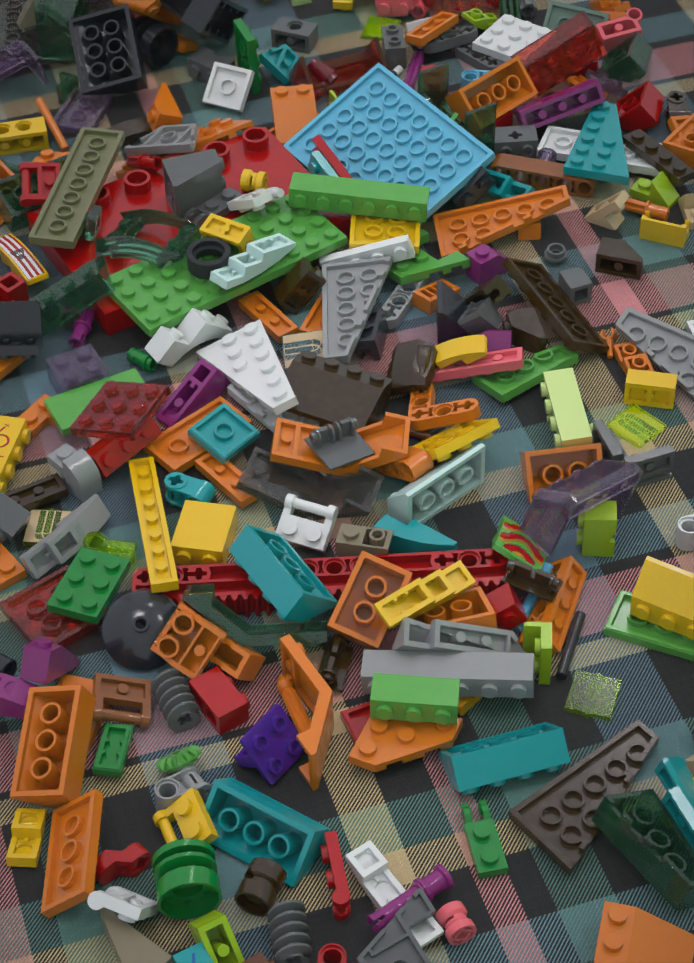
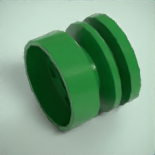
[151,839,222,920]

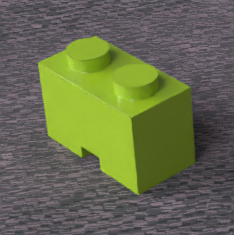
[576,500,617,557]

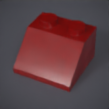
[616,80,665,131]

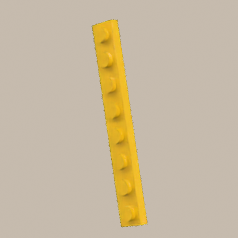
[128,457,179,593]

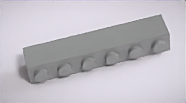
[360,650,535,699]

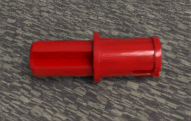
[126,153,163,171]

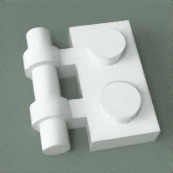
[227,187,284,213]

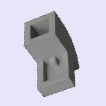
[47,443,103,503]

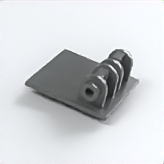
[304,417,375,471]

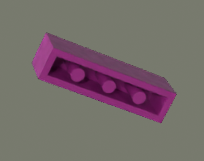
[513,78,606,128]

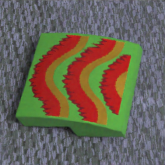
[492,515,549,571]

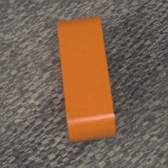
[375,446,434,482]

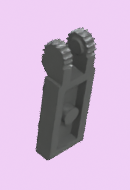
[184,187,242,229]

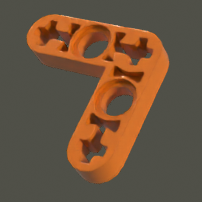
[408,382,481,431]

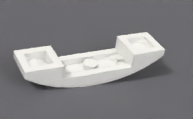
[345,840,444,948]

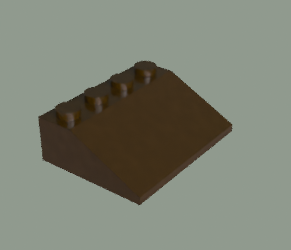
[285,351,393,430]

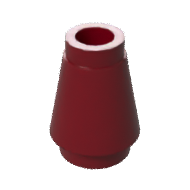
[307,58,338,89]

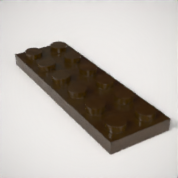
[502,257,610,355]

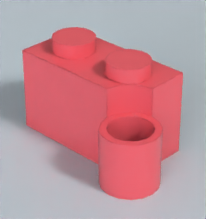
[375,0,430,19]
[593,8,643,55]

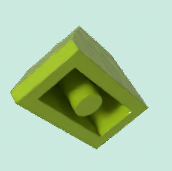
[188,910,245,963]

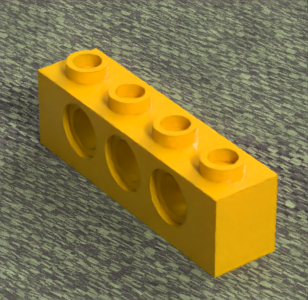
[0,116,50,156]

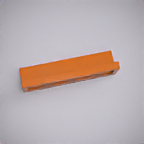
[518,555,587,655]

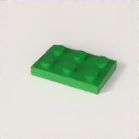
[233,18,262,94]
[47,547,131,625]

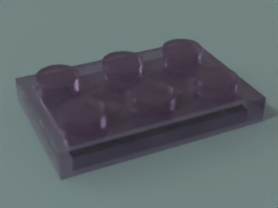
[54,87,115,134]

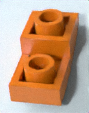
[588,0,631,12]
[613,342,654,375]

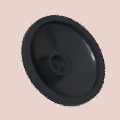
[101,590,177,671]

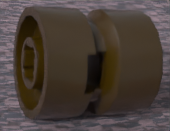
[234,857,287,917]

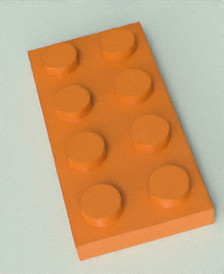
[143,396,253,473]
[41,789,103,918]

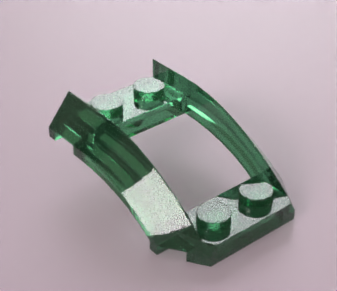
[96,209,202,269]

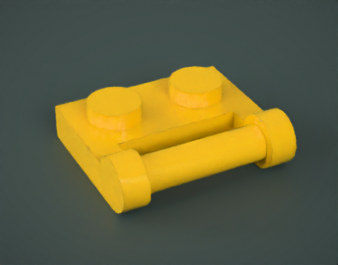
[152,787,219,844]

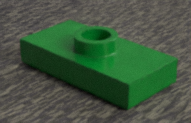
[92,723,134,778]

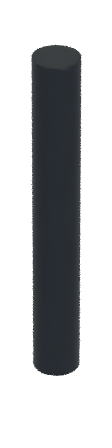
[555,611,586,680]

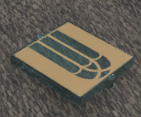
[281,330,323,371]

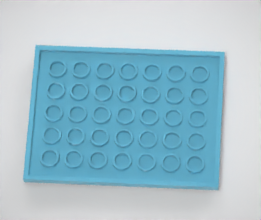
[283,62,496,225]

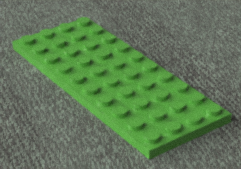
[100,194,348,337]

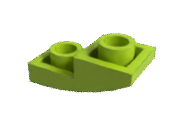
[461,8,498,30]

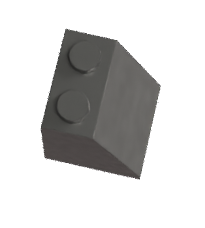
[162,149,226,223]

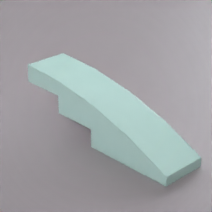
[209,233,296,290]

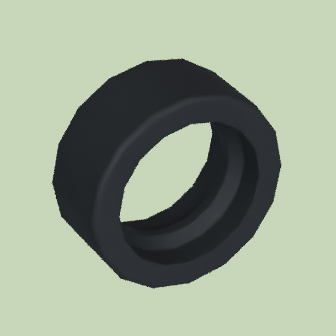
[186,237,231,280]

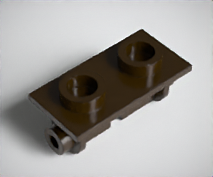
[502,559,563,602]
[318,634,354,692]

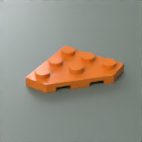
[349,717,463,772]

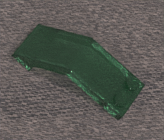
[183,583,328,647]

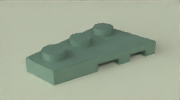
[543,0,610,40]

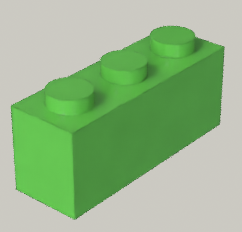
[370,673,460,725]

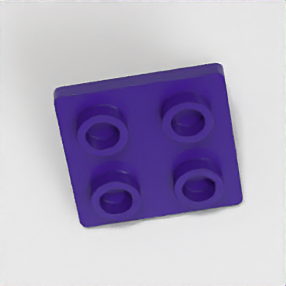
[234,704,305,785]

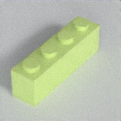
[540,367,592,448]

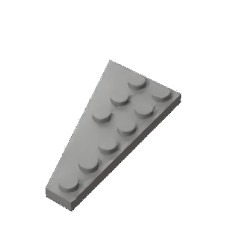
[322,256,393,363]
[615,307,694,399]

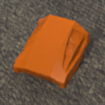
[150,601,227,679]

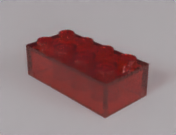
[510,11,607,98]

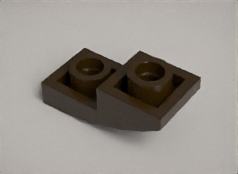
[108,118,153,146]

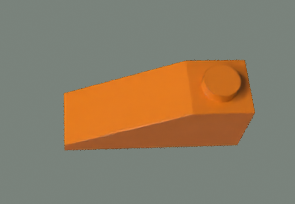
[147,82,183,131]

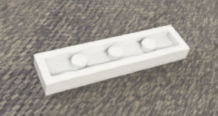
[319,234,415,267]

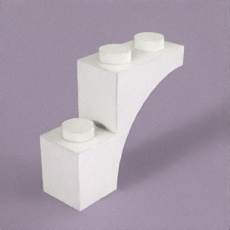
[144,308,233,367]

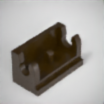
[273,257,326,315]
[464,274,513,306]

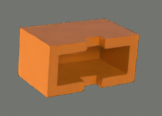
[210,630,266,682]

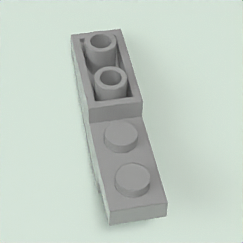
[19,494,111,580]

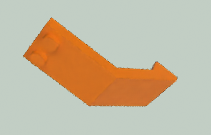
[269,412,411,477]
[280,634,334,791]

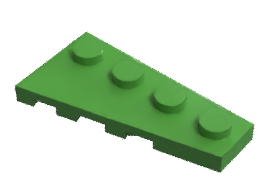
[471,344,578,403]

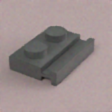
[621,444,675,491]

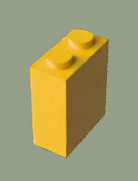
[171,500,238,565]

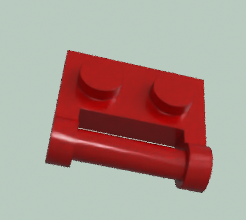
[19,162,60,207]

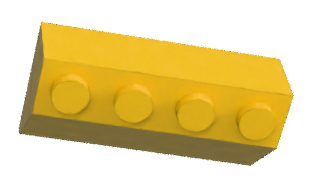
[630,556,694,640]

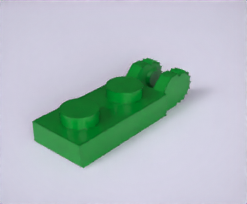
[460,799,508,879]

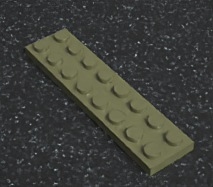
[28,127,125,249]

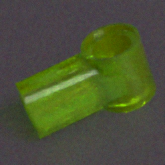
[83,531,137,565]

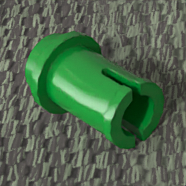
[127,347,158,372]

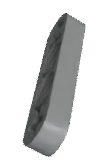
[382,278,429,329]

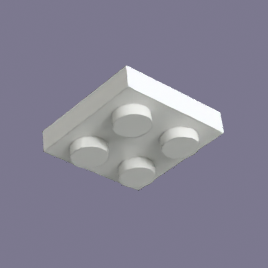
[202,61,255,113]

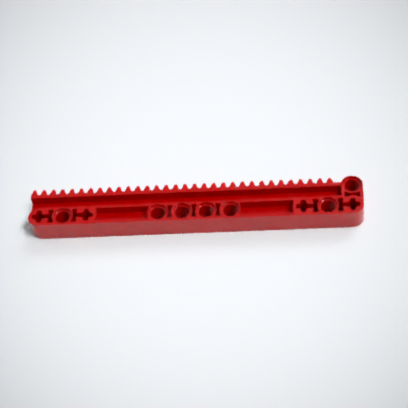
[132,548,508,624]

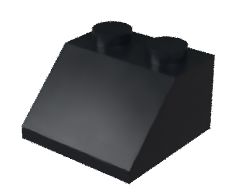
[437,281,471,345]

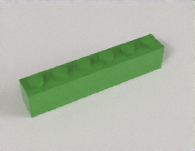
[289,172,430,222]

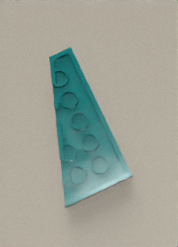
[563,101,629,185]

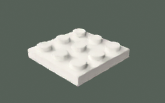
[472,14,557,68]

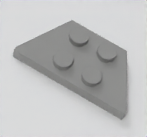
[124,123,199,156]

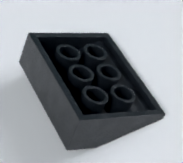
[68,3,148,95]

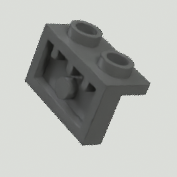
[592,419,628,477]

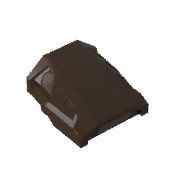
[386,339,438,396]

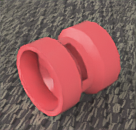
[435,901,477,946]

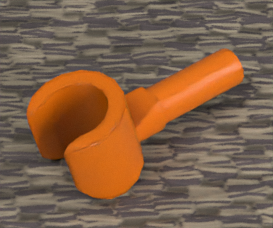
[600,327,618,359]

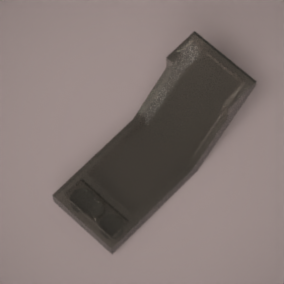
[236,446,385,520]

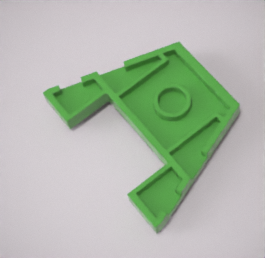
[387,228,471,285]

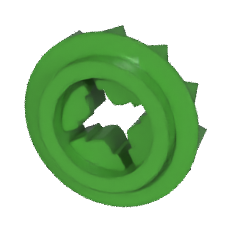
[156,745,202,774]

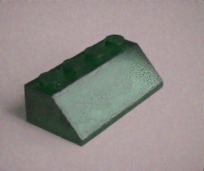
[29,258,115,336]

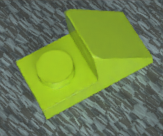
[629,171,680,209]

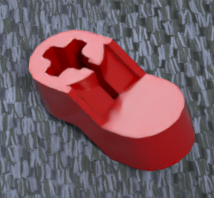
[95,842,152,886]

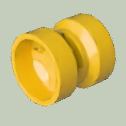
[240,169,269,192]

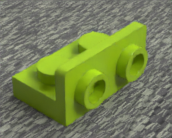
[522,621,552,685]

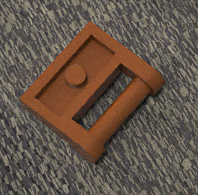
[93,672,151,729]

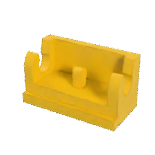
[639,210,690,248]
[199,213,255,253]
[623,369,678,410]

